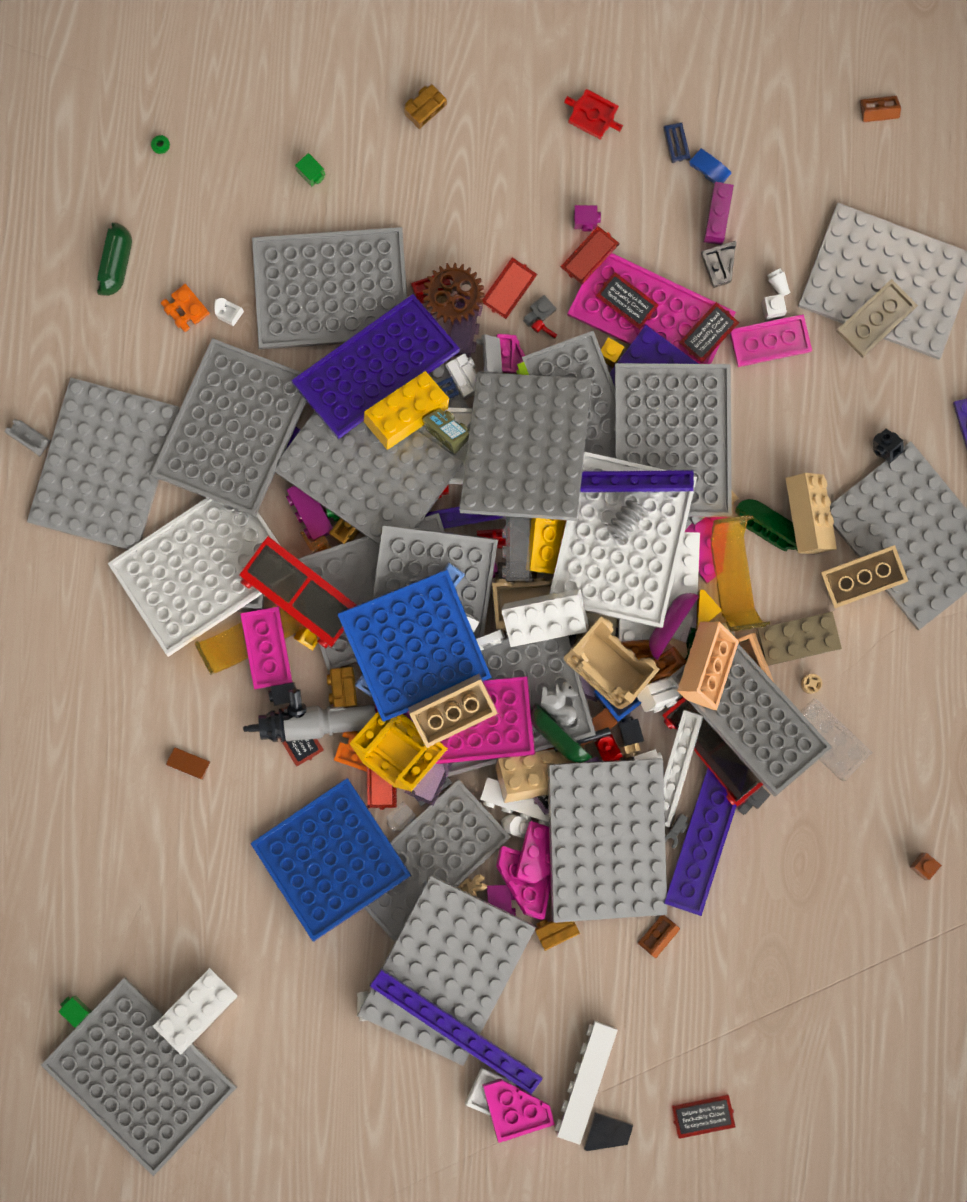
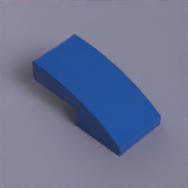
[689,148,732,184]

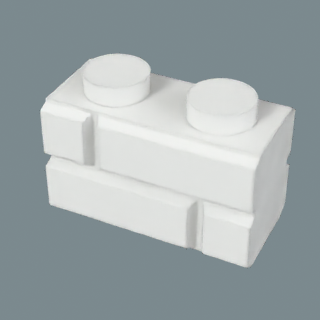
[445,354,477,400]
[637,677,682,713]

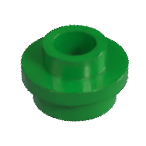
[151,135,170,154]

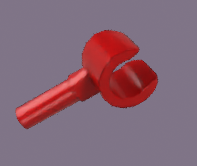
[531,320,557,338]

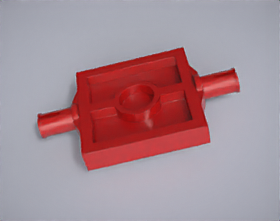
[564,89,623,140]

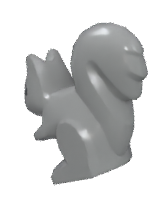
[540,682,578,726]

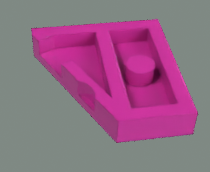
[496,334,525,374]

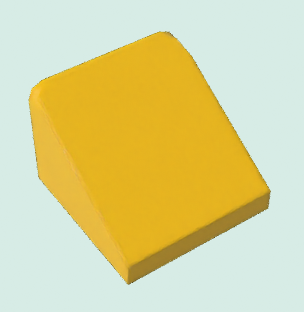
[294,625,318,651]

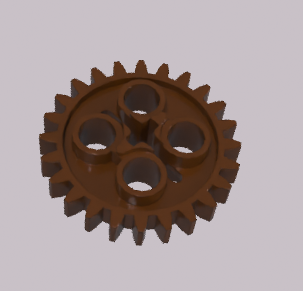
[423,263,485,325]

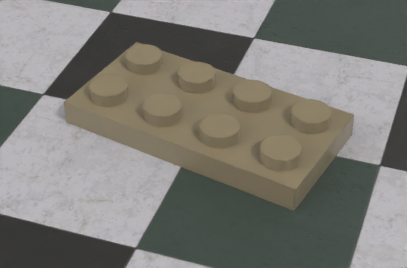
[836,279,918,358]
[757,611,842,666]

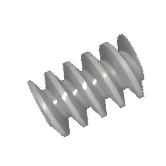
[606,500,648,543]

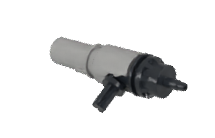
[243,688,376,742]

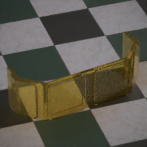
[710,515,770,632]
[195,592,310,675]

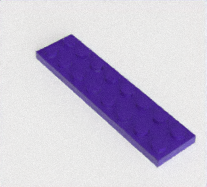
[664,755,749,916]

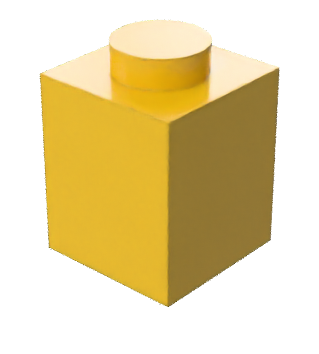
[601,337,625,368]

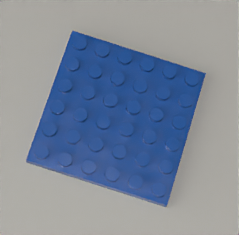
[338,569,492,722]
[250,778,412,942]

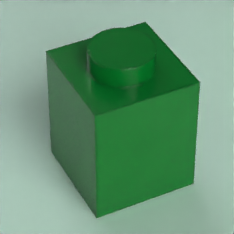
[295,153,325,187]
[58,996,92,1028]

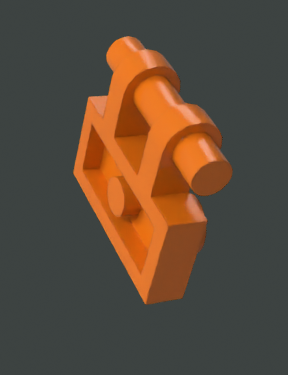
[161,284,210,332]
[334,731,370,773]

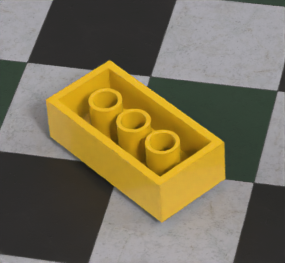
[364,371,449,450]

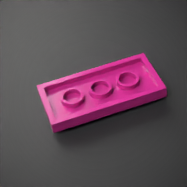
[729,314,812,367]
[241,607,293,690]

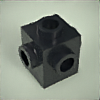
[873,429,904,463]

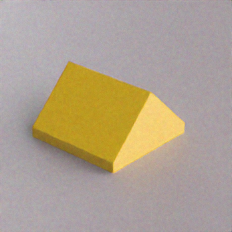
[696,589,722,629]

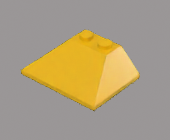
[350,712,448,792]

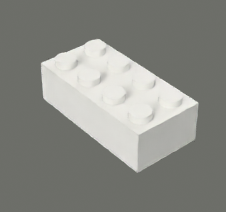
[502,588,589,647]
[152,968,237,1055]

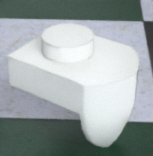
[214,298,244,326]
[500,814,532,839]

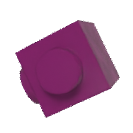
[574,205,601,232]

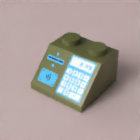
[422,409,469,454]

